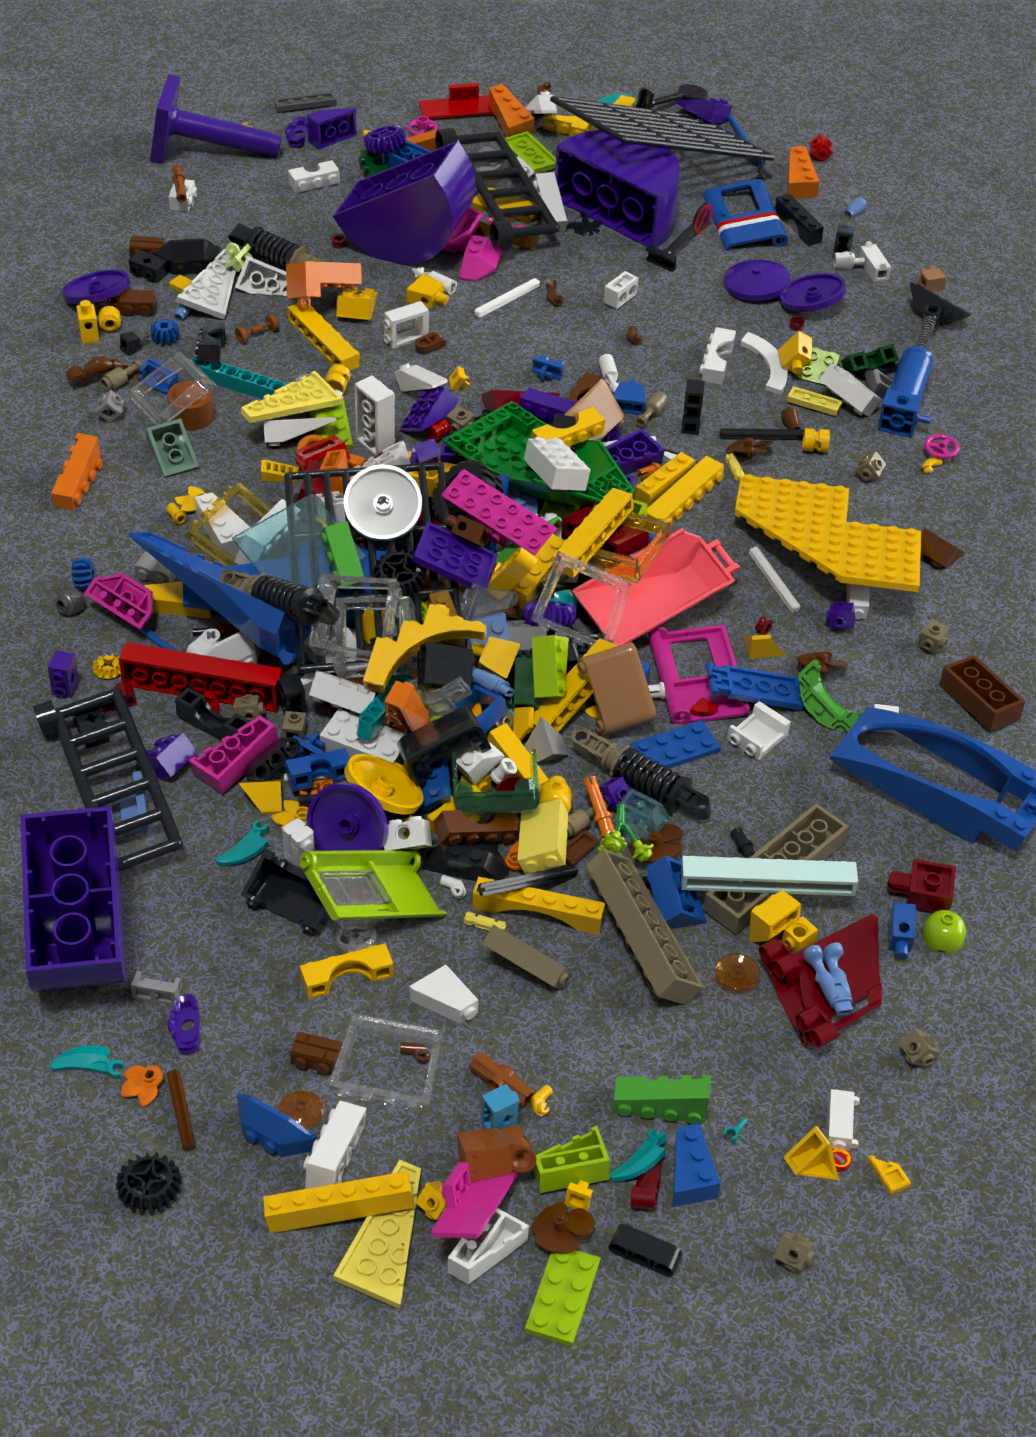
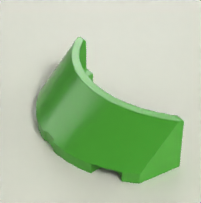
[798,660,864,732]

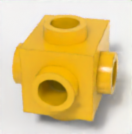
[415,1181,446,1220]

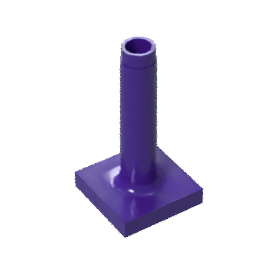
[150,74,282,164]

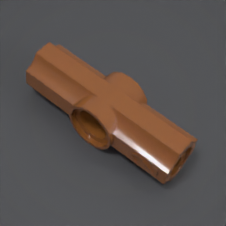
[469,1052,535,1107]

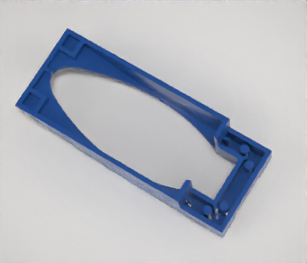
[829,707,1036,852]

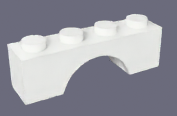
[699,327,736,385]

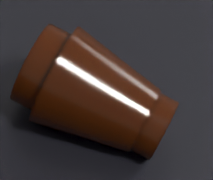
[781,407,801,429]

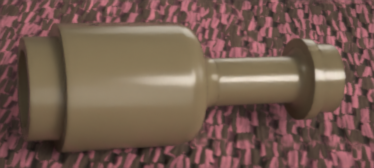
[100,360,143,391]
[636,392,667,427]
[567,801,608,838]

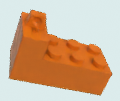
[286,261,362,308]

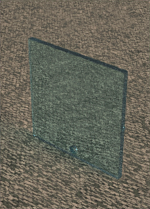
[232,493,367,588]

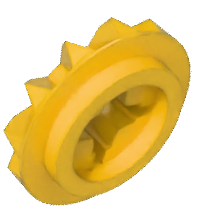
[92,654,121,679]

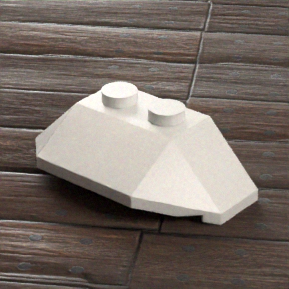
[202,631,262,664]

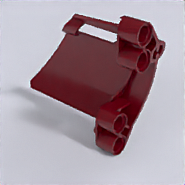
[758,914,882,1048]

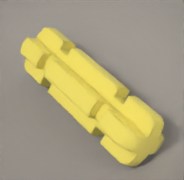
[725,453,745,481]
[464,912,506,931]

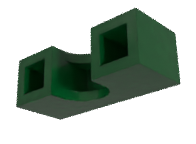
[358,149,389,178]
[841,344,899,375]

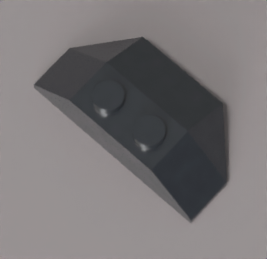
[154,238,221,275]
[910,282,971,325]
[422,842,510,882]

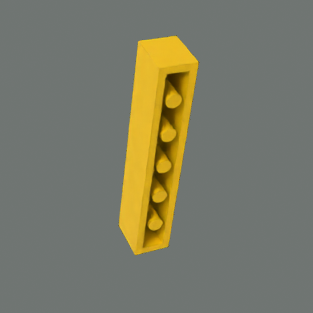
[287,303,360,371]
[644,456,724,534]
[552,488,634,578]
[531,638,617,732]
[263,1171,414,1233]

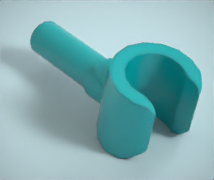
[724,1118,748,1144]

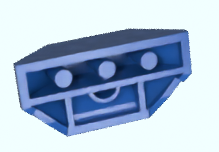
[236,1092,317,1157]

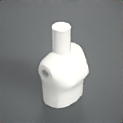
[833,251,865,270]

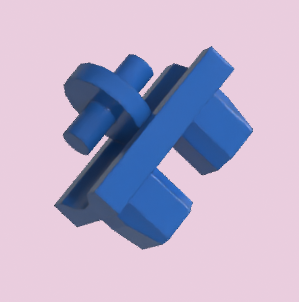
[532,355,564,381]
[293,732,325,758]

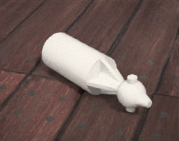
[412,267,457,295]
[598,354,620,393]

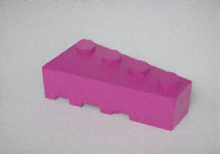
[188,716,279,794]

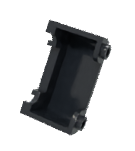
[397,706,492,786]
[241,849,348,934]

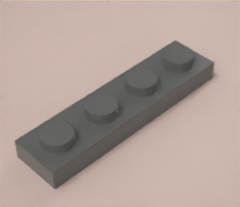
[274,91,337,112]

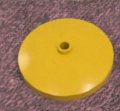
[344,754,423,815]

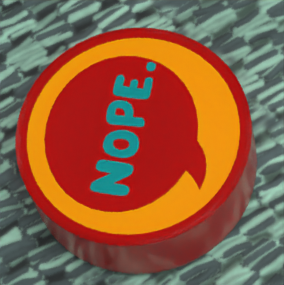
[832,1149,852,1172]

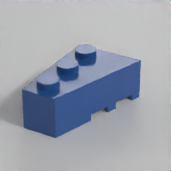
[672,1123,720,1207]

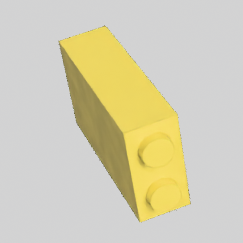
[517,799,568,874]

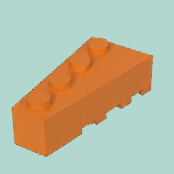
[488,84,535,137]
[787,146,819,198]

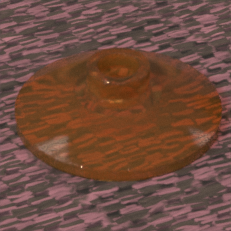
[716,953,760,990]
[278,1090,325,1130]

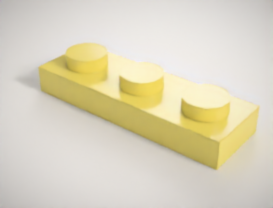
[787,386,843,416]

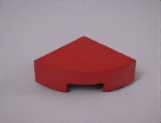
[203,690,220,714]
[690,697,718,716]

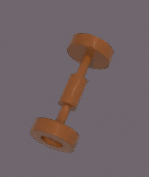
[235,314,279,344]

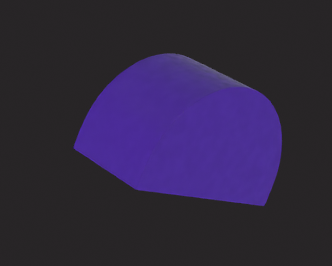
[555,130,680,248]
[333,141,475,265]
[20,806,126,992]

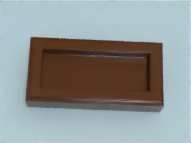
[566,830,600,866]

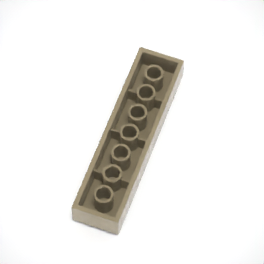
[703,803,849,935]
[586,849,704,1005]

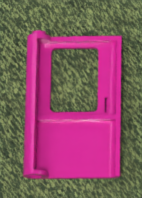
[648,625,750,724]

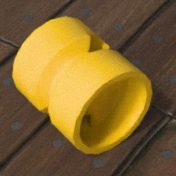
[325,364,351,395]
[802,428,830,453]

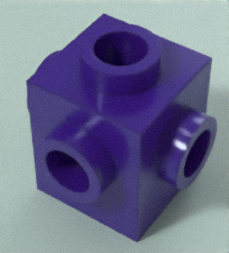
[826,601,856,631]
[599,777,633,810]

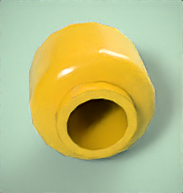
[98,306,121,332]

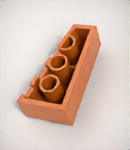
[51,433,103,511]
[384,681,431,734]

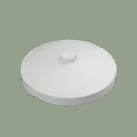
[344,465,422,541]

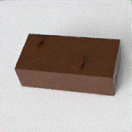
[939,655,1025,731]

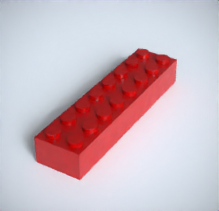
[119,642,282,713]

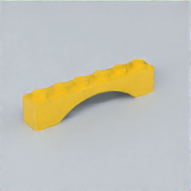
[473,877,605,935]

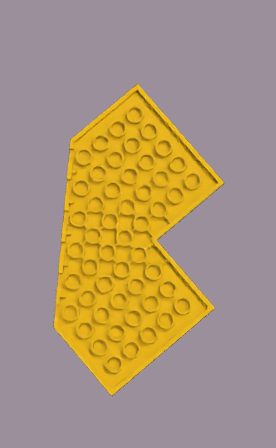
[734,475,921,592]

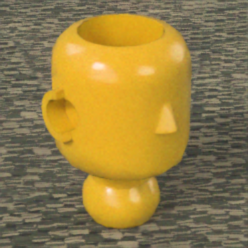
[536,776,572,814]

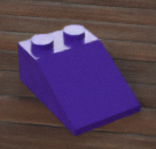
[675,97,733,123]
[307,108,357,150]

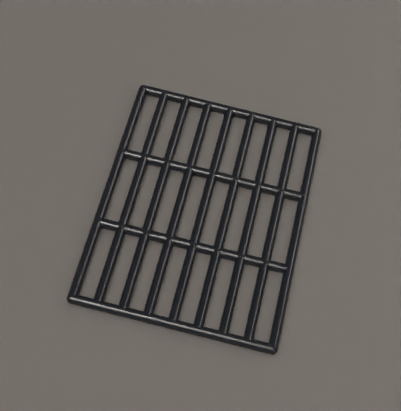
[550,96,775,161]
[284,462,462,673]

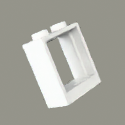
[383,301,429,349]

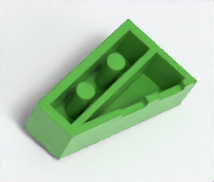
[319,521,365,587]

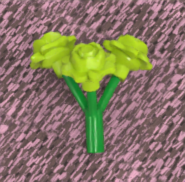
[597,804,654,862]

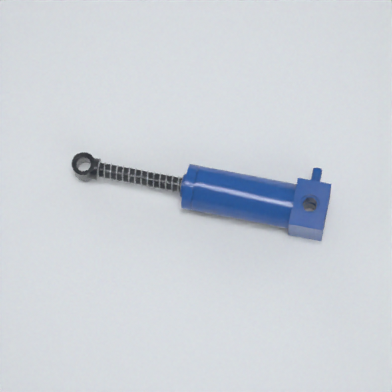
[877,304,941,438]

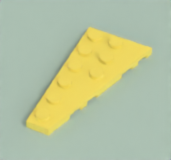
[241,371,342,423]
[333,1160,421,1309]

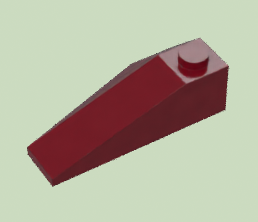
[482,390,560,411]

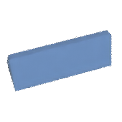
[118,771,149,834]

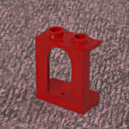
[295,435,350,471]

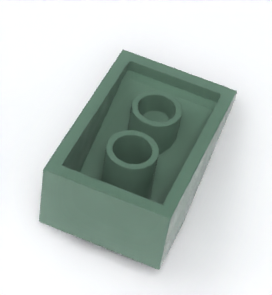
[146,418,199,477]

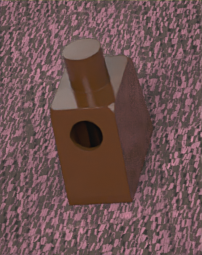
[445,514,493,548]

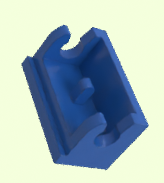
[138,358,178,395]

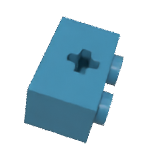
[481,1084,520,1130]

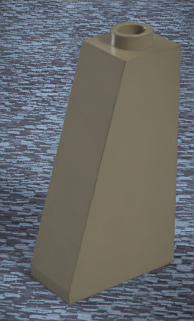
[482,925,571,989]

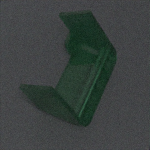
[450,749,539,815]

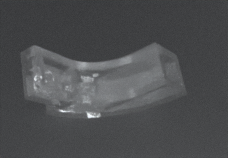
[409,677,472,716]

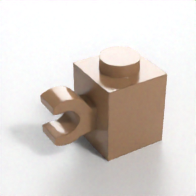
[919,266,946,292]

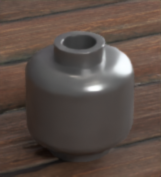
[55,588,85,616]

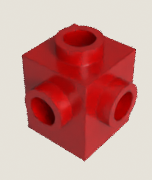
[809,134,833,162]

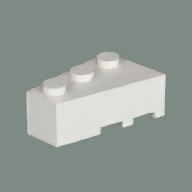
[819,363,882,416]

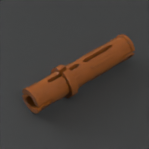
[172,164,187,202]

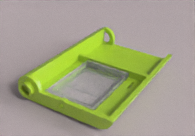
[300,850,447,921]

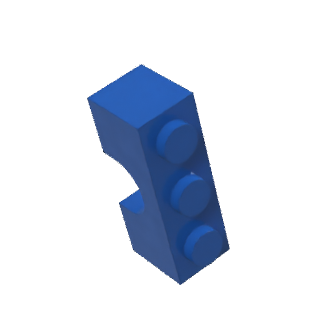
[285,748,350,792]

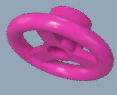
[408,116,438,136]
[924,434,959,459]

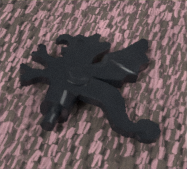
[566,211,602,236]

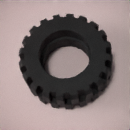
[431,460,503,530]

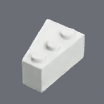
[309,670,375,715]
[448,1208,529,1285]

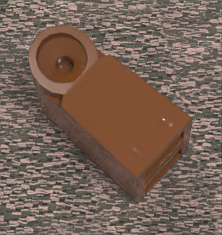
[457,1125,537,1182]

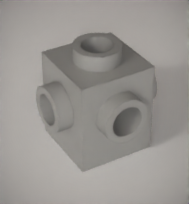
[96,390,124,422]

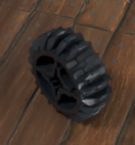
[373,549,426,599]
[116,1152,182,1215]

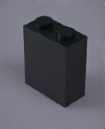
[417,642,475,693]

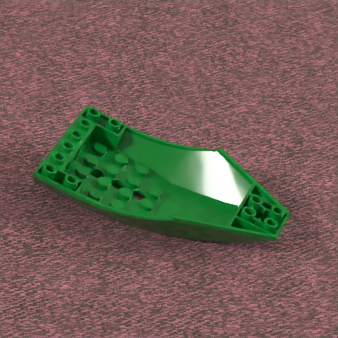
[443,401,635,506]

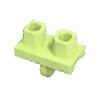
[224,243,253,272]

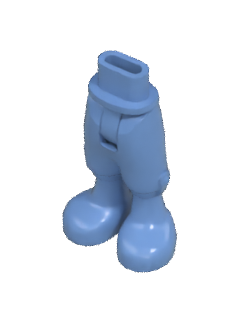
[471,654,515,697]
[803,942,854,1016]

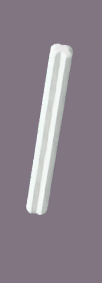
[474,278,540,318]
[749,547,801,613]

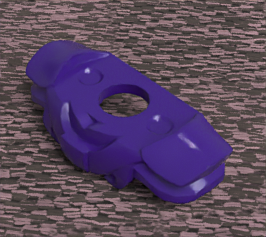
[285,116,307,147]
[167,994,200,1054]

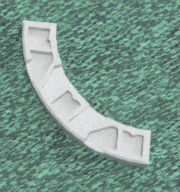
[740,332,788,395]

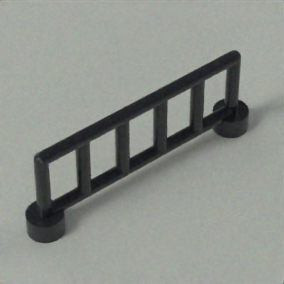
[435,128,560,248]
[32,688,183,872]

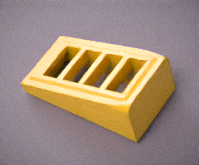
[261,460,299,482]

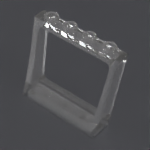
[128,351,217,425]
[531,550,632,648]
[309,573,402,661]
[332,596,417,679]
[328,1013,443,1111]

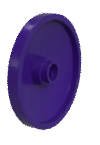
[724,259,790,301]
[62,270,130,304]
[780,273,846,312]
[307,782,388,851]

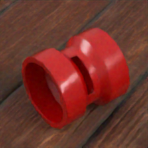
[426,418,451,441]

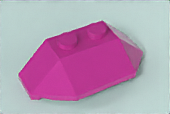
[442,206,482,253]
[459,235,502,282]
[84,573,153,630]

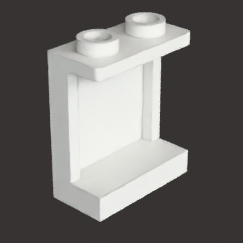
[727,701,791,760]

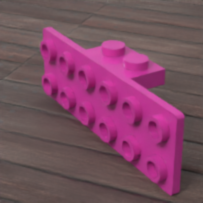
[442,469,557,556]
[431,1162,519,1240]

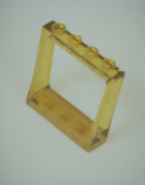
[184,482,272,566]
[582,504,672,584]

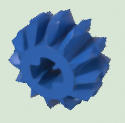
[150,318,179,346]
[71,557,96,590]

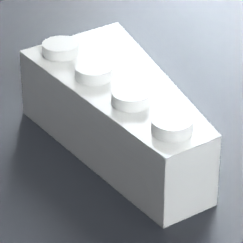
[303,1101,366,1189]

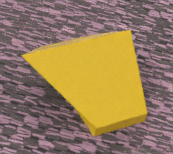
[743,635,786,659]
[239,780,282,814]
[783,1126,839,1180]

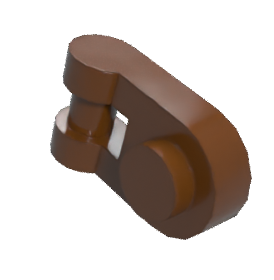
[415,332,447,353]

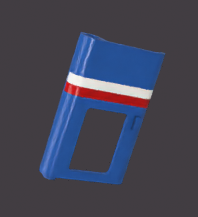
[703,179,788,251]

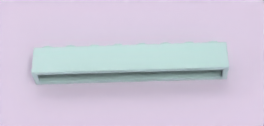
[681,856,858,896]

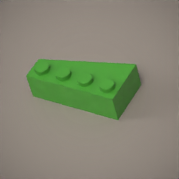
[612,1075,711,1124]

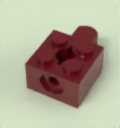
[887,859,956,912]

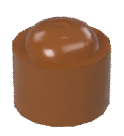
[167,380,214,431]

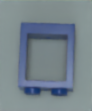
[442,684,508,734]

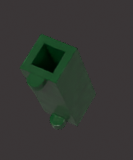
[512,655,539,710]

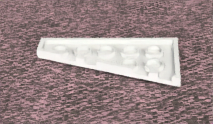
[175,249,236,319]

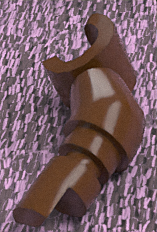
[66,356,128,387]

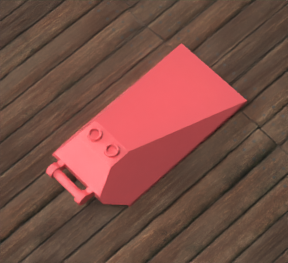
[572,528,741,646]

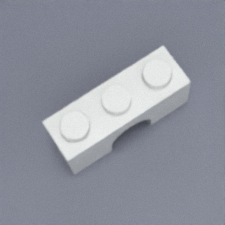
[288,160,340,193]

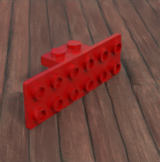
[419,83,494,120]

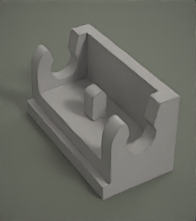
[131,971,183,1005]

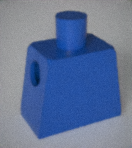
[614,379,646,415]
[888,903,916,959]

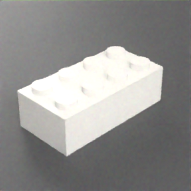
[355,375,395,456]
[524,437,590,491]
[319,709,407,765]

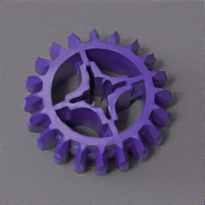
[364,125,406,155]
[523,600,576,627]

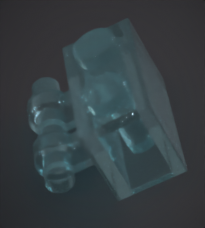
[614,788,670,840]

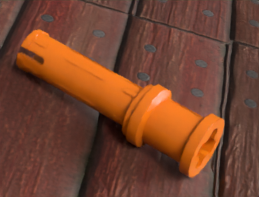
[583,776,615,839]

